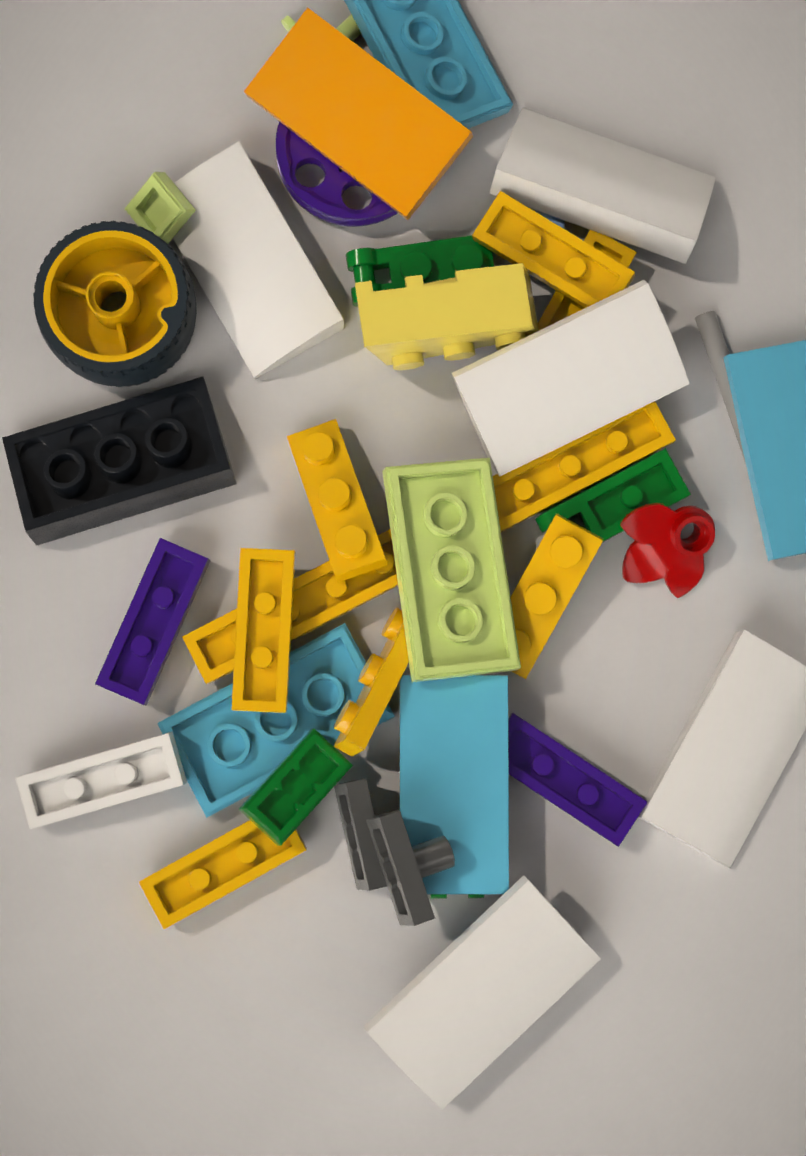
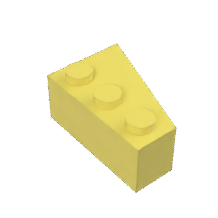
[355,263,539,370]

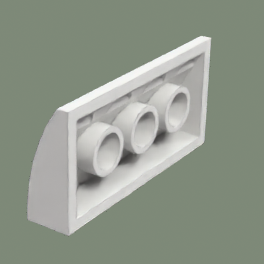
[490,108,716,264]
[173,141,344,379]
[451,280,690,477]
[638,630,806,868]
[363,875,601,1110]

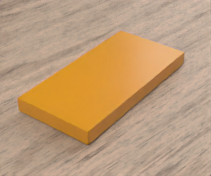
[243,8,473,220]

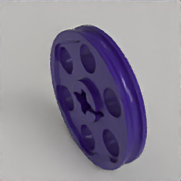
[276,122,398,227]

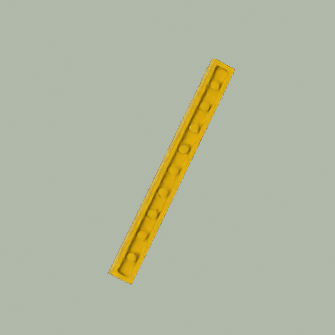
[182,401,676,685]

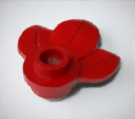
[620,503,715,598]

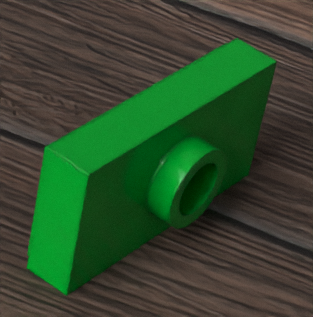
[239,729,353,846]

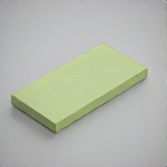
[382,458,521,682]

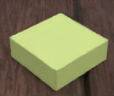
[125,172,196,244]

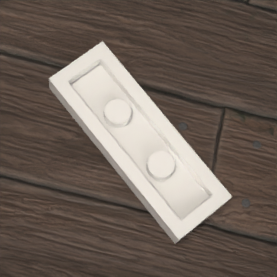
[15,731,187,829]

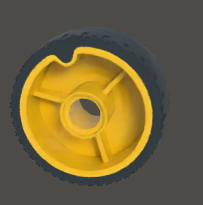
[33,221,197,387]

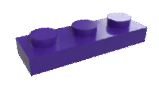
[95,538,211,706]
[508,713,647,847]

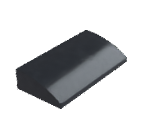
[2,376,237,546]

